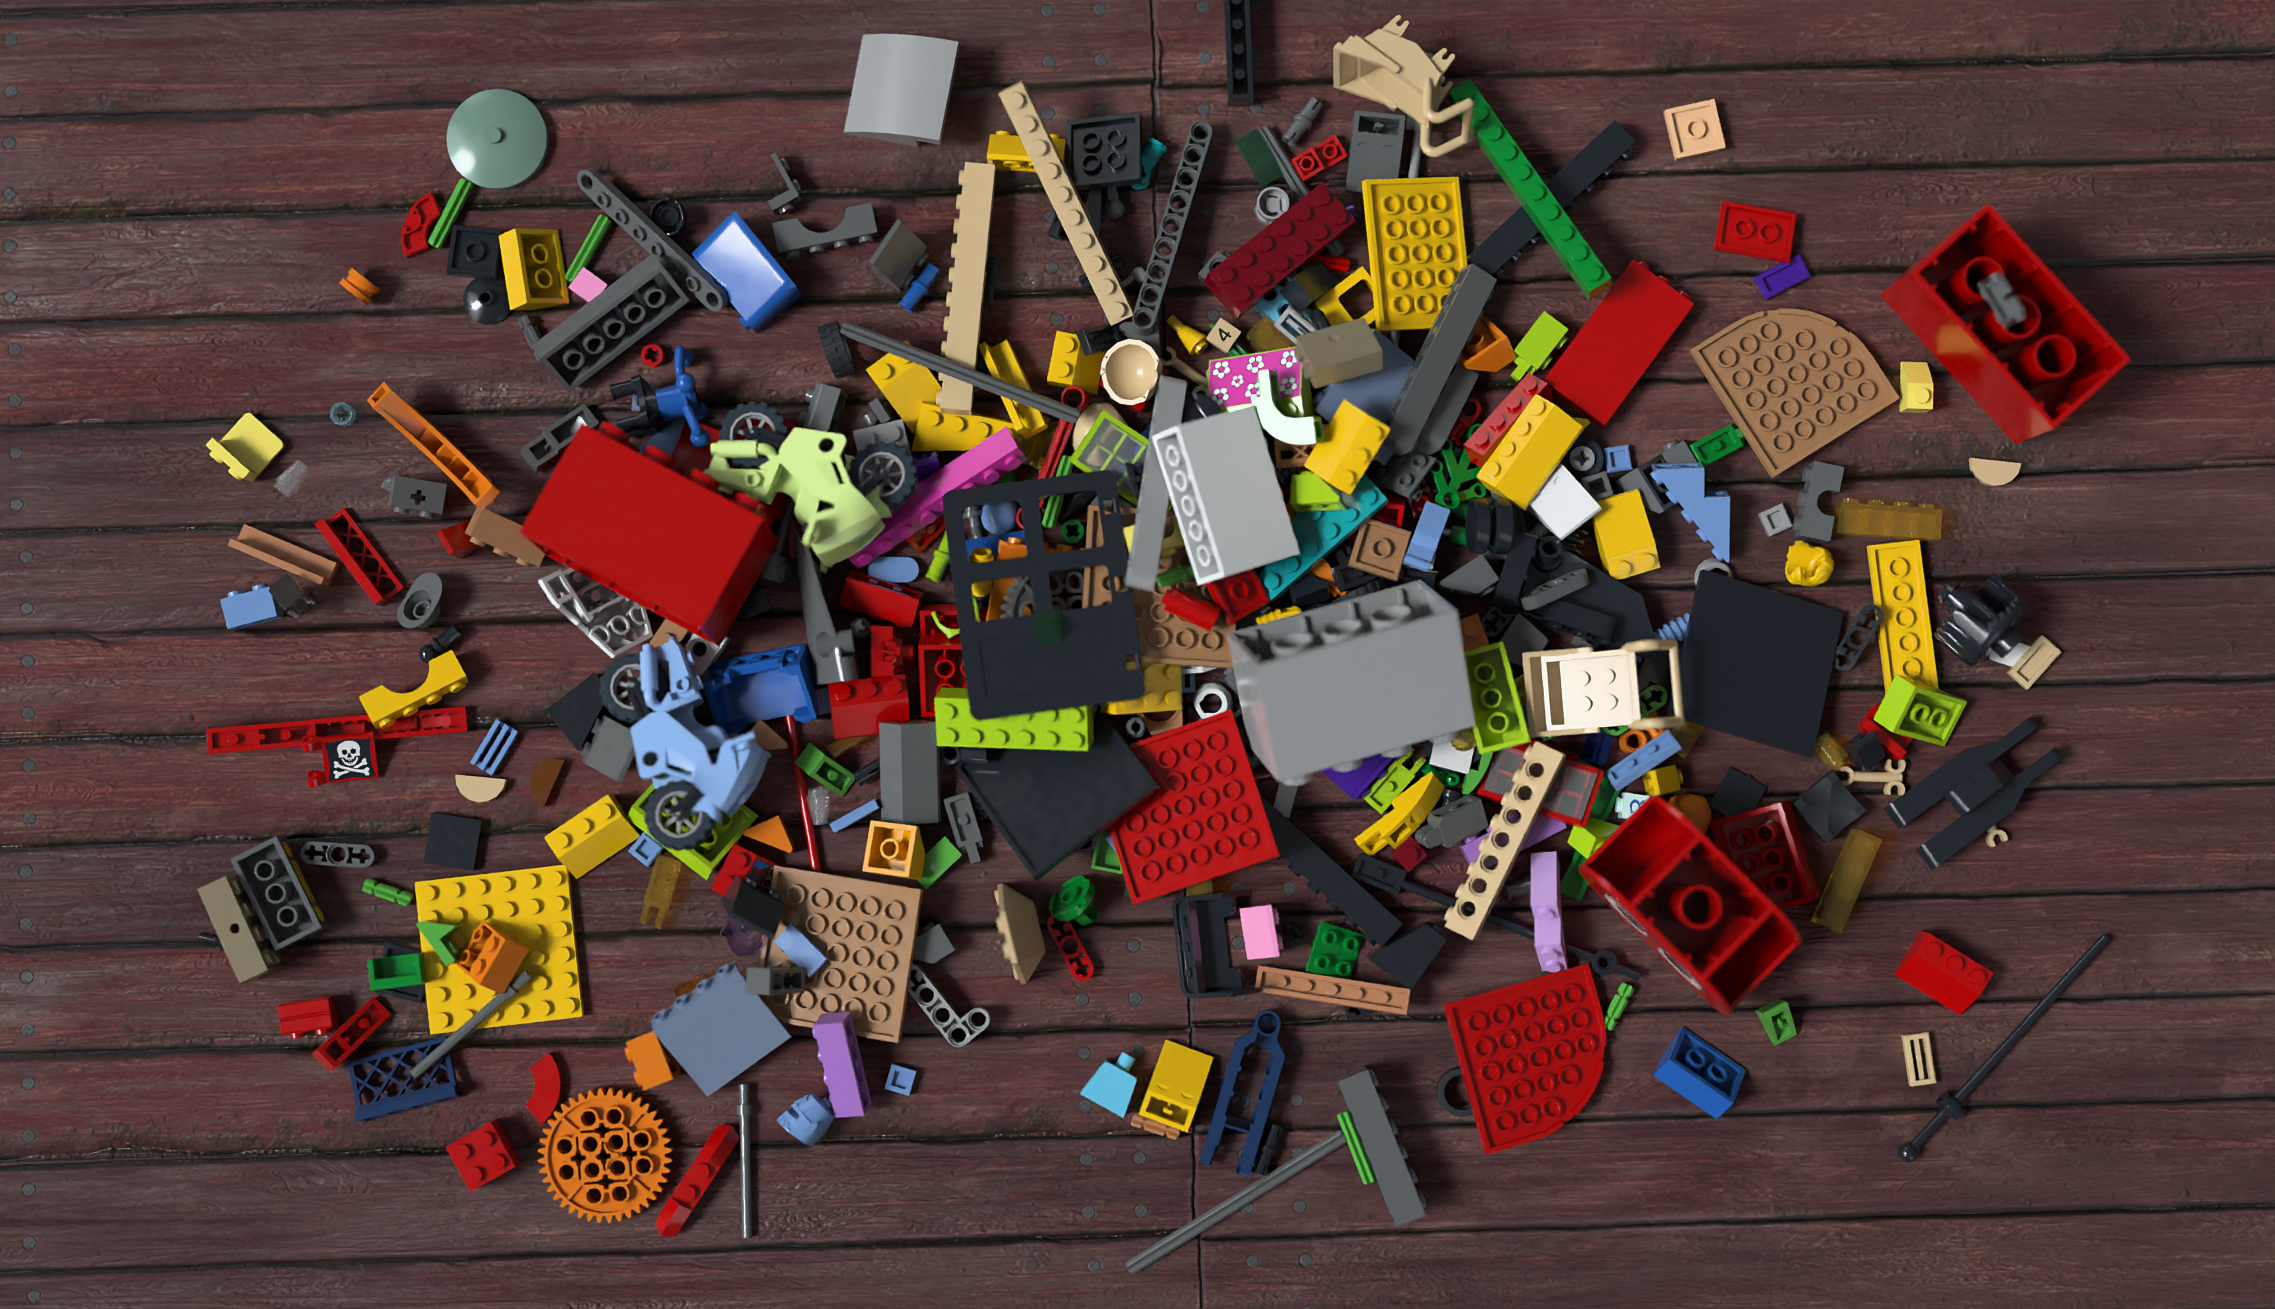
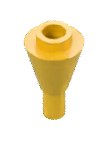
[1167,315,1208,355]

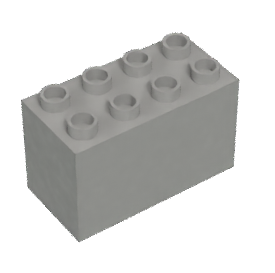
[1227,580,1475,785]

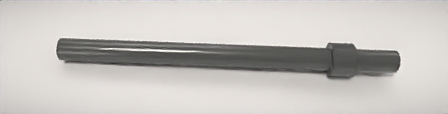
[410,970,532,1079]
[737,1083,752,1238]

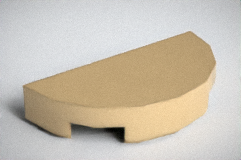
[1969,458,2021,487]
[455,775,508,802]

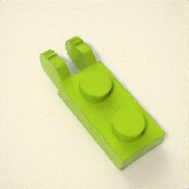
[1363,747,1427,815]

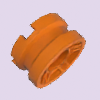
[339,268,380,305]

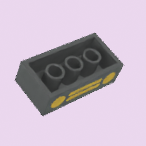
[230,836,330,951]

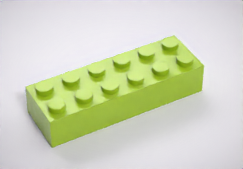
[935,687,1094,751]

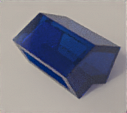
[1580,732,1613,766]

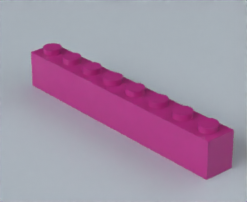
[848,426,1028,569]

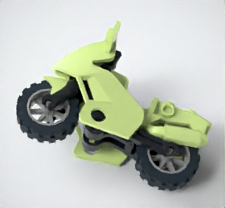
[704,401,918,574]

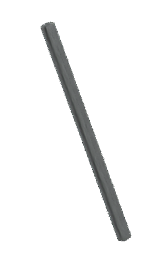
[840,321,1080,424]
[1126,1130,1347,1274]

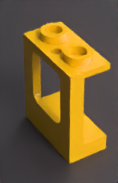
[1313,266,1375,326]

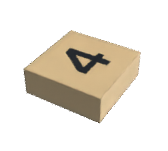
[1206,318,1241,354]

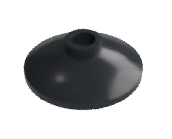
[463,277,511,325]

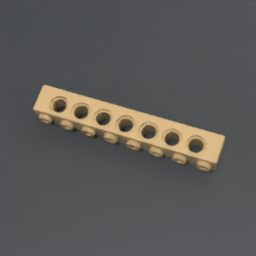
[1444,741,1566,941]

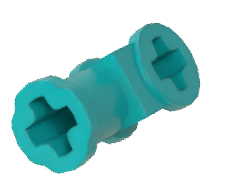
[1130,138,1168,190]

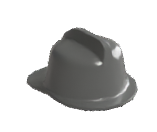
[397,572,443,629]

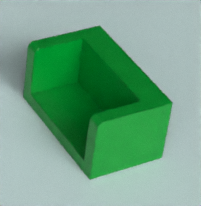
[367,952,427,991]

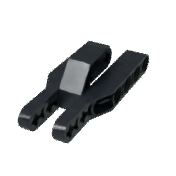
[1884,716,2064,870]

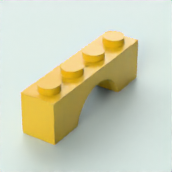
[359,650,469,729]

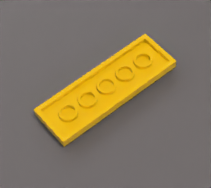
[1867,540,1939,694]

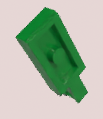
[1688,424,1745,467]

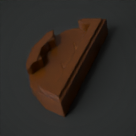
[529,758,566,807]

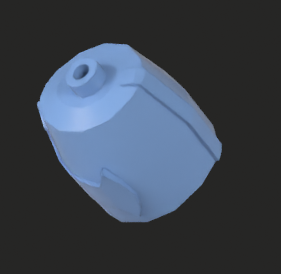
[777,1094,835,1146]

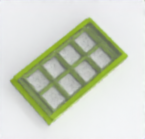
[1069,410,1173,511]

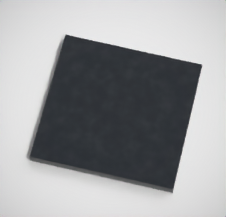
[1667,569,1844,758]
[953,706,1160,881]

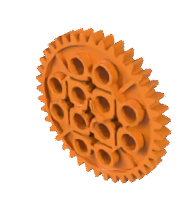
[538,1087,674,1223]

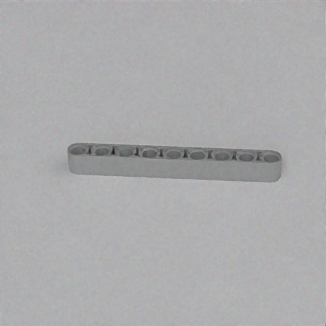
[1125,375,1187,592]

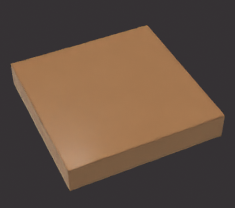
[1348,519,1412,581]

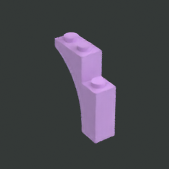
[1531,851,1568,972]

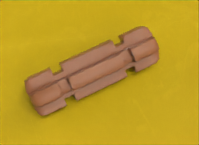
[1131,1112,1181,1140]

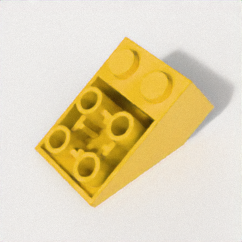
[1139,1039,1213,1132]

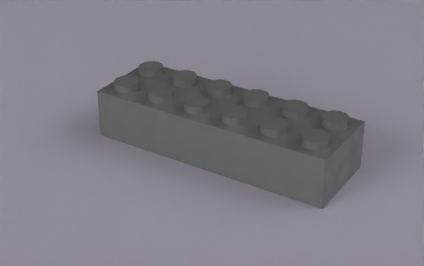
[532,253,690,393]
[1335,1065,1427,1227]

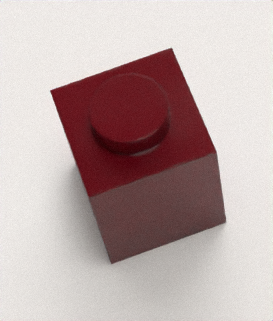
[1389,836,1427,872]

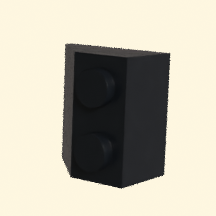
[721,874,785,940]

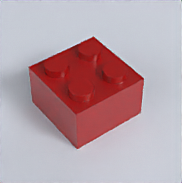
[446,1118,522,1192]

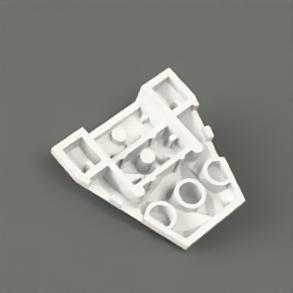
[538,568,653,658]

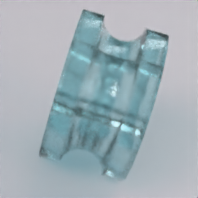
[330,402,356,426]

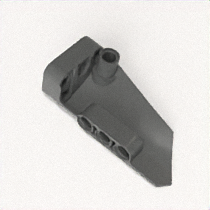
[789,514,862,685]

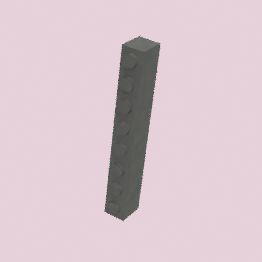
[1382,263,1497,455]

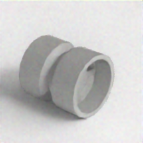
[1255,187,1289,225]

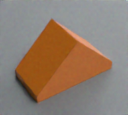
[743,815,795,853]

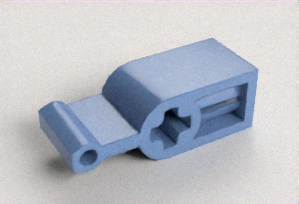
[1403,501,1450,572]

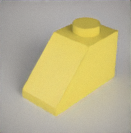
[1900,362,1933,413]

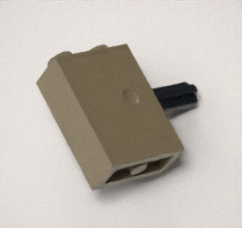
[1294,309,1383,388]

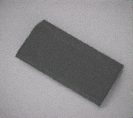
[879,720,941,825]

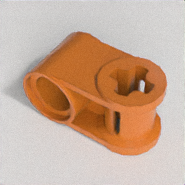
[1619,711,1668,753]

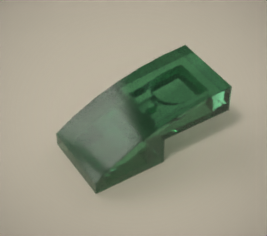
[1234,129,1283,188]

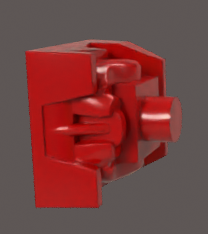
[871,626,913,678]

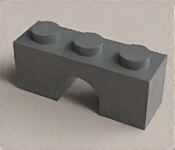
[1792,461,1844,544]

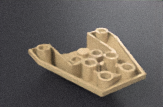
[994,883,1046,985]

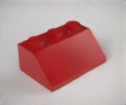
[828,674,910,740]
[1894,931,1994,1015]

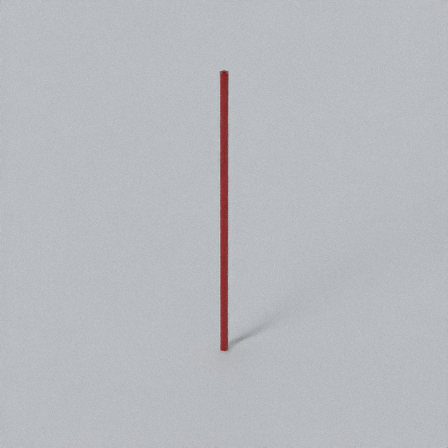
[784,715,822,873]

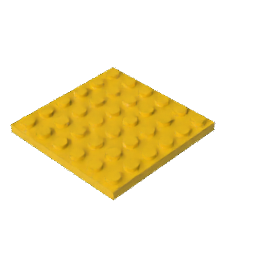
[415,865,584,1034]

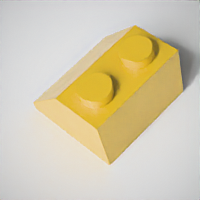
[1047,331,1105,394]

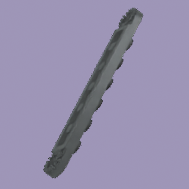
[577,167,729,312]

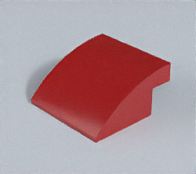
[918,604,988,717]

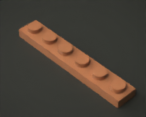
[1255,966,1411,1016]

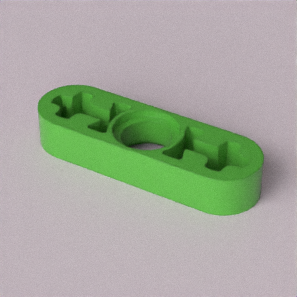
[1601,685,1668,736]

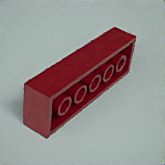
[1204,182,1356,320]

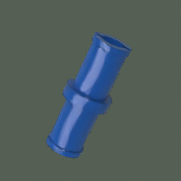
[899,263,941,313]

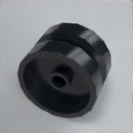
[1465,498,1513,555]

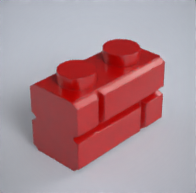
[277,996,339,1039]

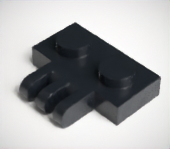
[1330,542,1383,593]

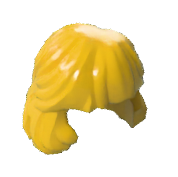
[1785,540,1834,587]

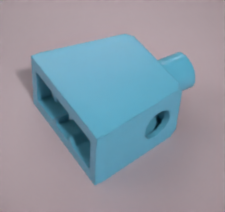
[1080,1051,1137,1118]

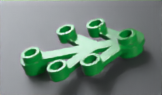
[1428,424,1486,514]

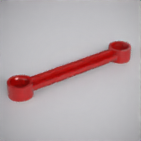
[1016,386,1089,529]

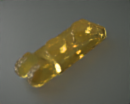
[640,854,683,929]

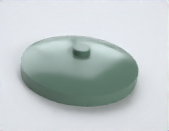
[447,89,549,190]

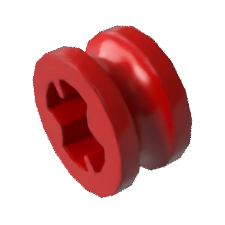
[641,344,666,368]

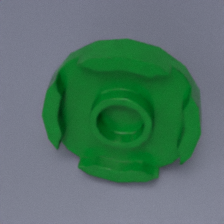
[1049,875,1098,926]

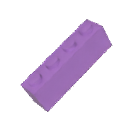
[1459,800,1567,868]
[813,1011,872,1118]

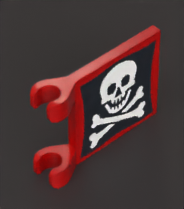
[302,732,379,788]

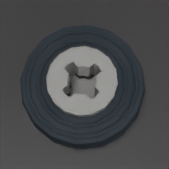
[1560,437,1604,482]

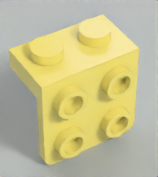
[206,413,284,482]

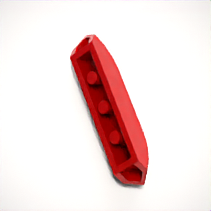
[655,1124,740,1236]

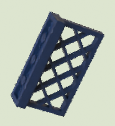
[347,1036,462,1123]

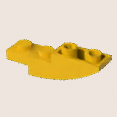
[1355,772,1445,857]

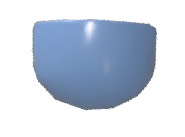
[981,501,1020,535]

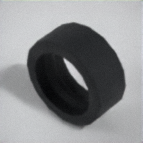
[1436,1066,1473,1117]

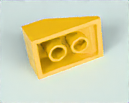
[866,340,942,434]
[1592,489,1660,580]

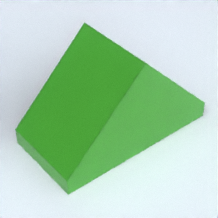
[1756,999,1797,1046]

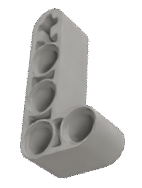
[908,962,991,1047]

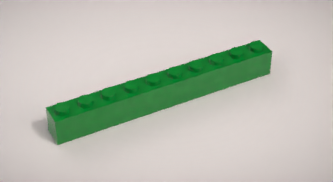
[1449,78,1611,301]

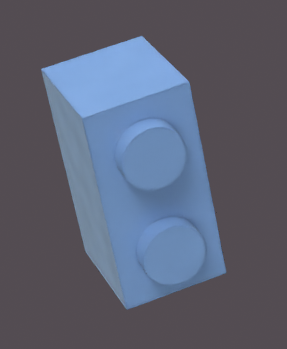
[220,584,284,630]

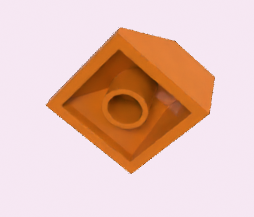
[1459,314,1517,372]

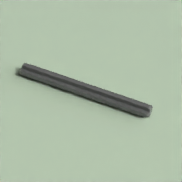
[1258,125,1344,257]

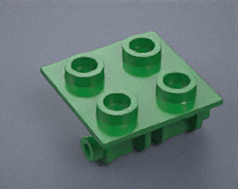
[1305,921,1364,980]

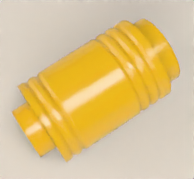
[968,547,994,597]

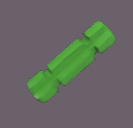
[362,879,413,906]
[1603,982,1634,1031]

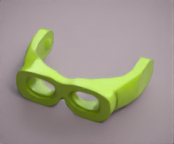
[931,595,982,638]

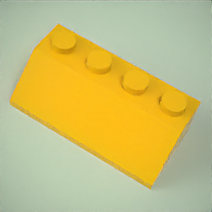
[1476,394,1584,511]

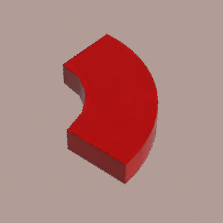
[401,191,442,258]
[525,1052,562,1125]

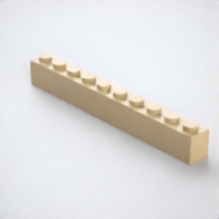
[999,80,1134,326]
[936,162,996,416]

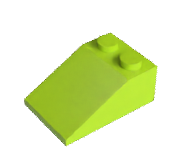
[1874,674,1967,746]

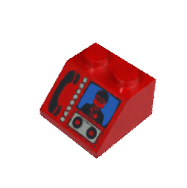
[711,843,782,896]

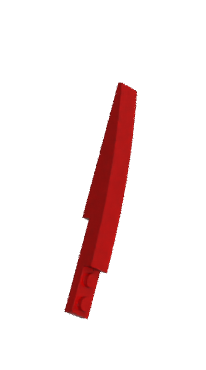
[206,707,468,754]

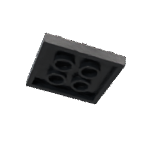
[1066,112,1142,191]

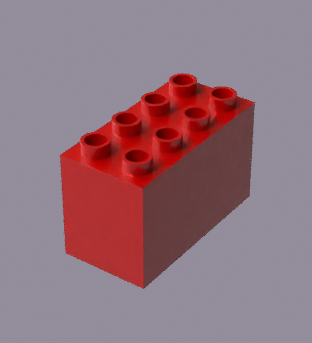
[1879,204,2131,444]
[519,421,779,647]

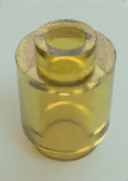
[1814,732,1848,771]

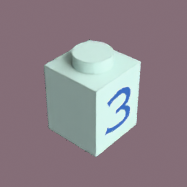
[1615,793,1649,819]

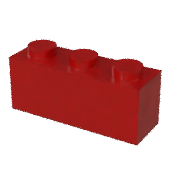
[839,570,924,628]

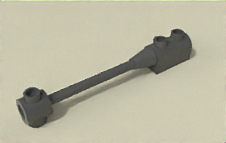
[759,383,848,583]

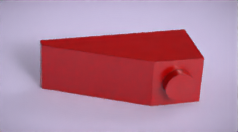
[311,996,391,1072]

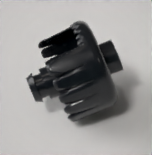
[1935,573,2029,666]

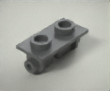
[1978,271,2026,328]

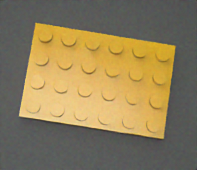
[1362,177,1467,332]

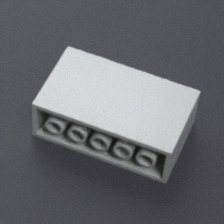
[1152,405,1300,585]

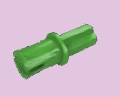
[1156,563,1195,587]

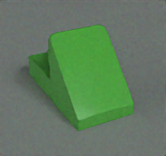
[416,921,461,966]

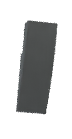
[520,404,599,473]

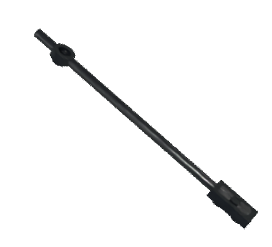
[1350,853,1642,981]

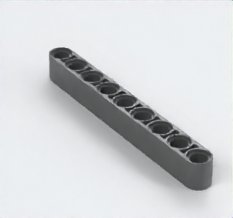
[1132,121,1212,336]

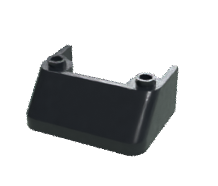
[1172,889,1263,999]

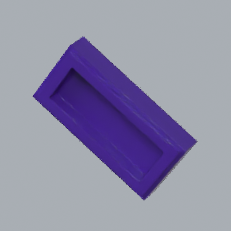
[1753,254,1811,300]

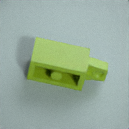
[1510,311,1568,382]

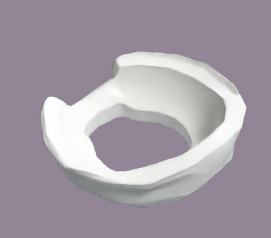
[1193,682,1233,719]

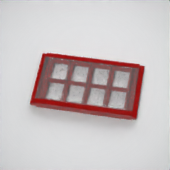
[1477,745,1604,829]

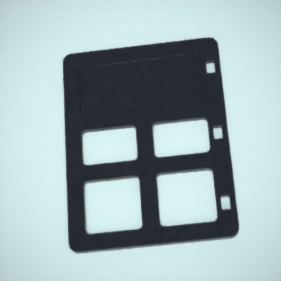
[942,470,1145,721]

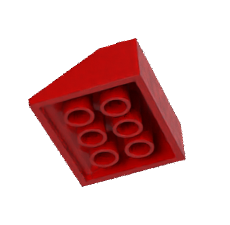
[1710,799,1820,910]

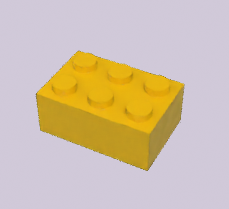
[1100,662,1182,714]

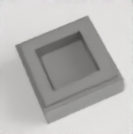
[1758,503,1793,537]

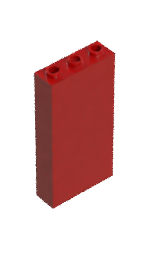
[1543,259,1694,428]

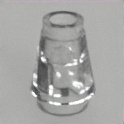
[273,460,309,498]
[806,787,831,825]

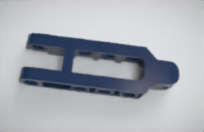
[1199,1009,1285,1178]

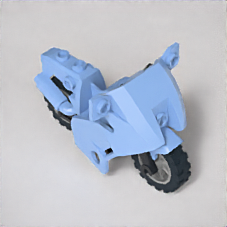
[599,636,772,851]

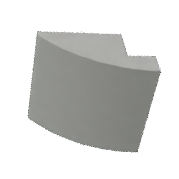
[844,34,960,147]

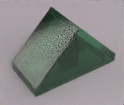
[1033,603,1062,646]

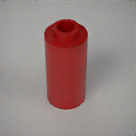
[1161,587,1221,632]

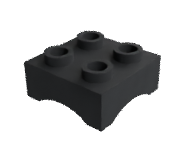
[1790,771,1866,843]

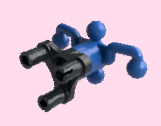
[609,345,711,448]

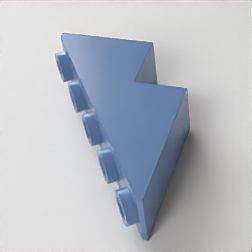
[1650,462,1730,563]

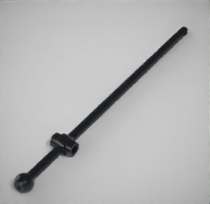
[1897,934,2110,1163]

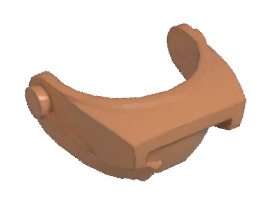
[1136,697,1184,736]

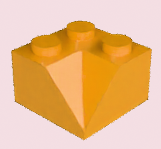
[863,820,925,880]

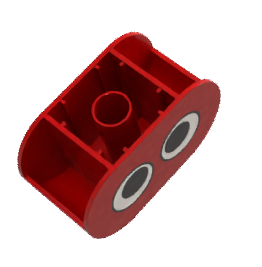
[1578,795,1803,1016]

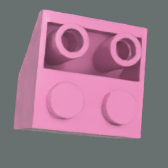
[1239,903,1283,959]

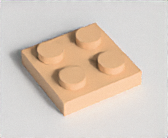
[1664,99,1726,160]

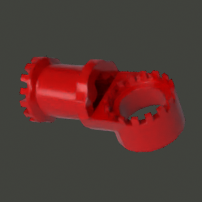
[1448,397,1481,447]

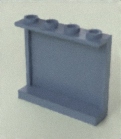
[1312,329,1414,466]
[651,961,791,1097]

